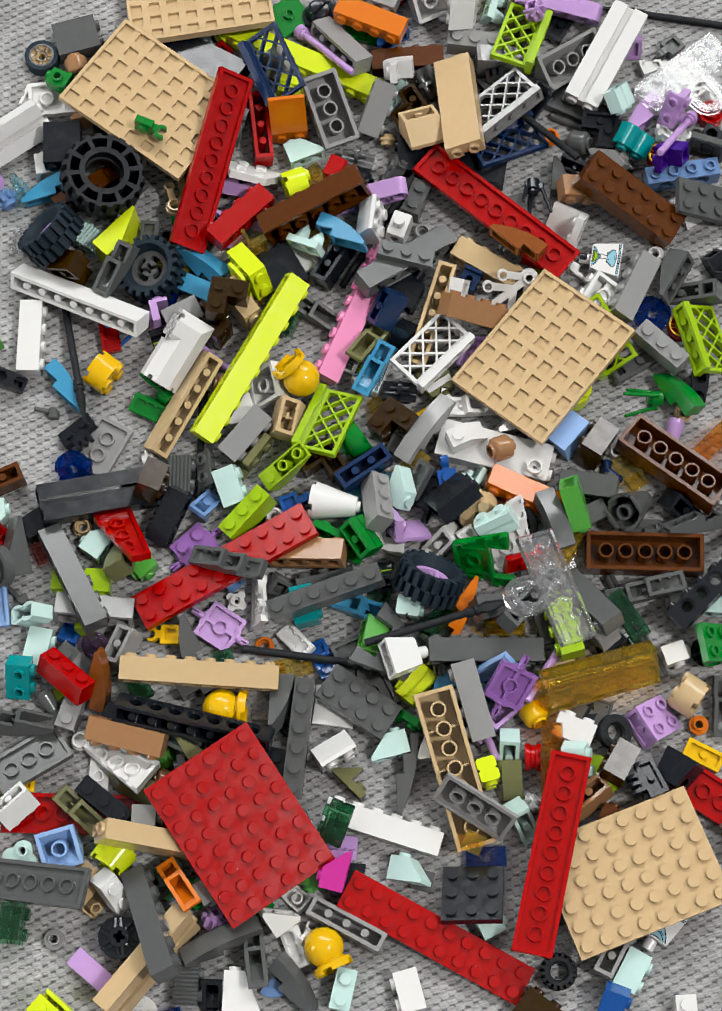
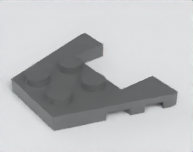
[347,602,422,682]

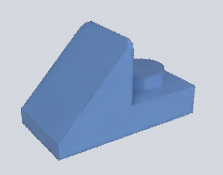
[188,489,222,523]

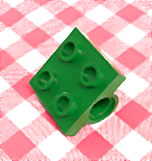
[695,622,722,667]

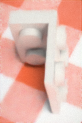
[546,201,589,248]

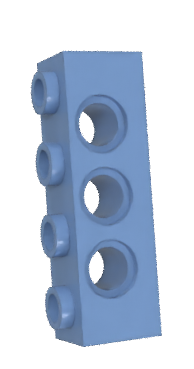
[643,157,721,192]

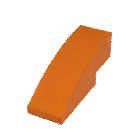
[156,856,202,913]

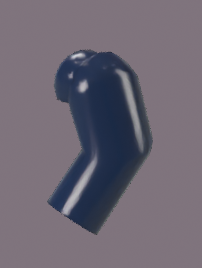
[602,459,623,483]

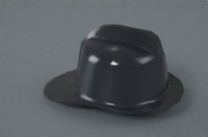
[302,0,337,28]

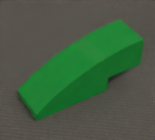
[652,373,706,416]

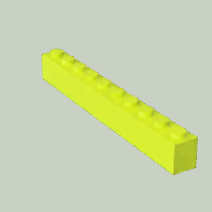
[214,28,382,104]
[189,272,310,444]

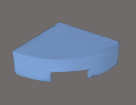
[225,579,245,593]
[260,977,285,998]

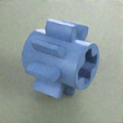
[0,188,18,211]

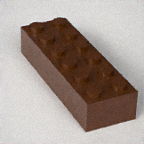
[573,150,687,249]
[256,163,372,245]
[614,413,722,515]
[585,531,704,577]

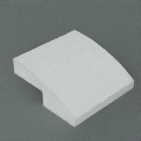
[311,685,354,730]

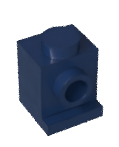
[460,264,483,296]

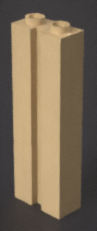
[434,52,486,160]
[92,817,188,861]
[92,903,201,1011]

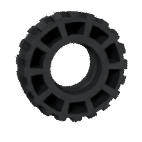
[59,133,145,220]

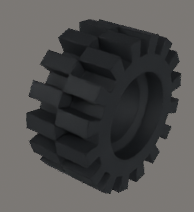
[539,952,578,991]

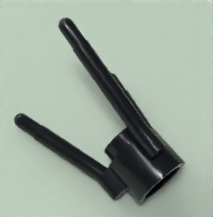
[522,177,553,214]

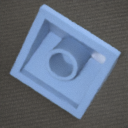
[547,410,590,461]
[34,824,84,866]

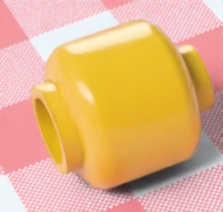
[519,700,548,729]

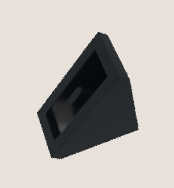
[389,318,418,358]
[202,979,224,1011]

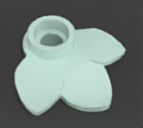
[2,840,39,862]

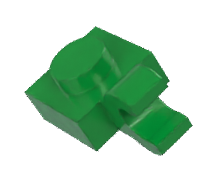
[134,114,167,141]
[394,708,423,734]

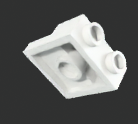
[577,270,618,306]

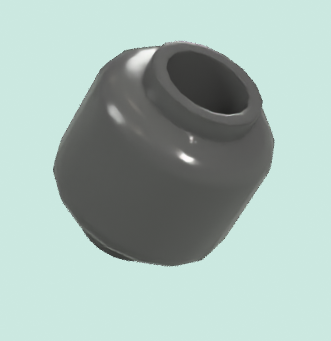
[564,130,593,155]

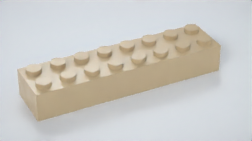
[413,684,497,852]

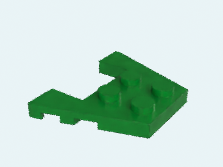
[452,532,517,589]

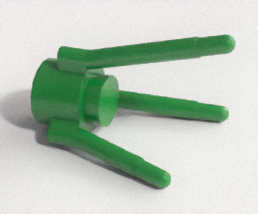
[137,373,174,406]
[623,388,664,418]

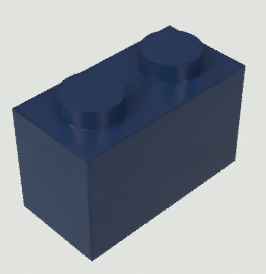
[366,285,409,332]

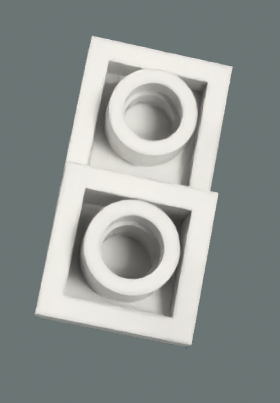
[281,885,313,915]

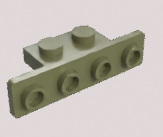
[232,421,276,482]

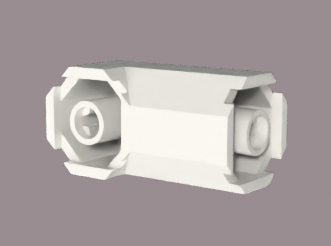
[141,308,214,393]

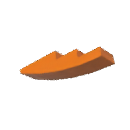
[448,575,479,635]

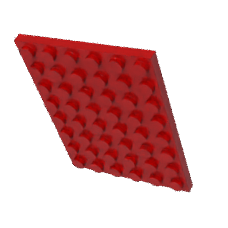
[143,722,335,929]

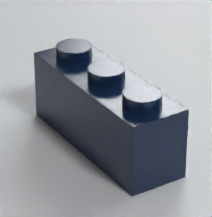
[334,442,393,493]

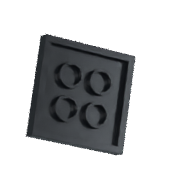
[441,866,504,925]

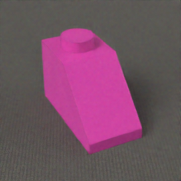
[316,850,353,893]

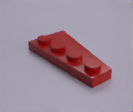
[94,509,151,562]

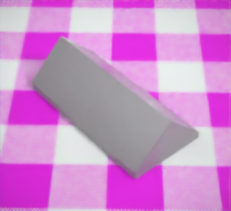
[534,27,597,90]
[431,772,519,842]

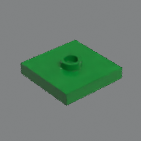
[273,0,307,39]

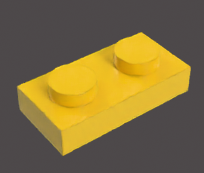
[682,737,722,774]

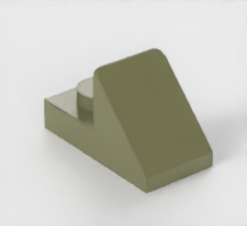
[332,767,366,801]

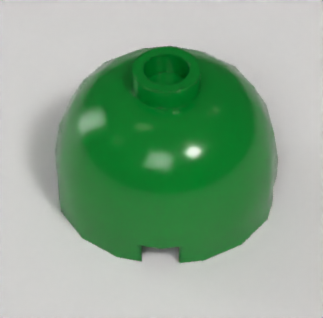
[340,421,373,459]

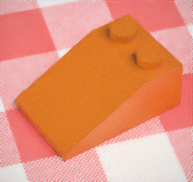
[267,94,308,144]

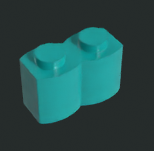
[612,121,655,160]

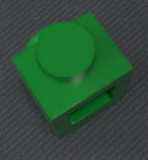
[45,67,74,94]

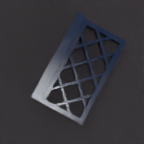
[237,22,306,107]
[473,109,549,169]

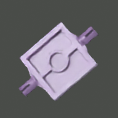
[191,601,250,655]

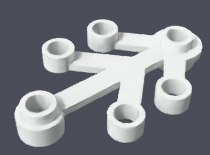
[482,268,538,310]

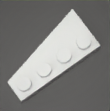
[84,740,161,794]

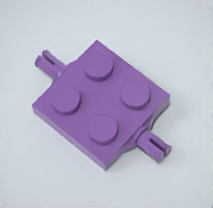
[169,522,223,573]
[483,654,538,716]

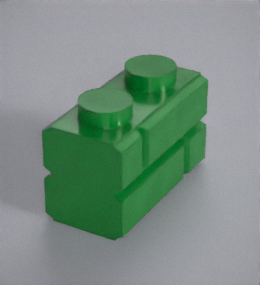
[339,514,384,560]

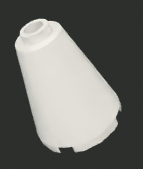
[308,481,362,520]

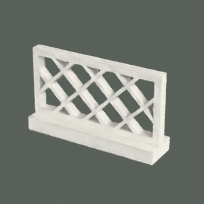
[390,314,475,394]

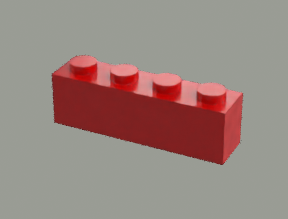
[247,91,274,167]
[206,183,275,252]

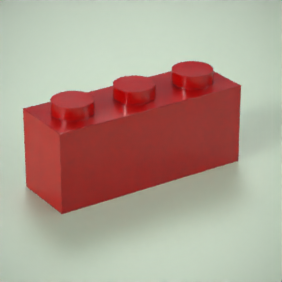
[36,647,96,706]

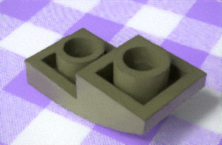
[501,759,524,801]

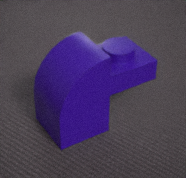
[652,141,689,173]

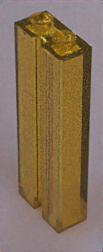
[536,640,660,714]

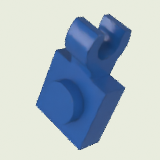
[436,455,456,486]
[278,491,310,512]

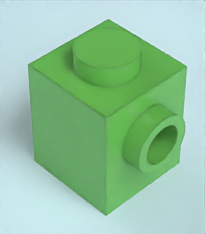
[130,556,160,583]

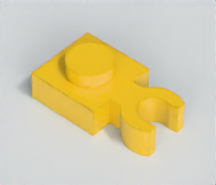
[147,625,180,645]

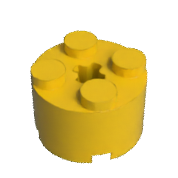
[82,351,124,395]

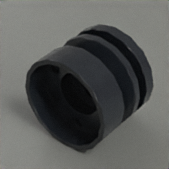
[98,915,140,961]

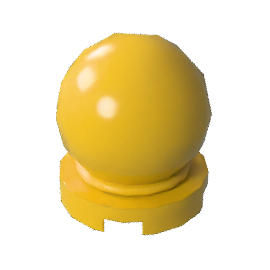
[272,348,320,397]
[202,689,249,722]
[304,927,353,980]

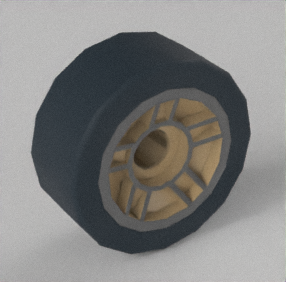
[25,40,60,77]

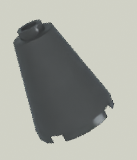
[606,491,653,531]

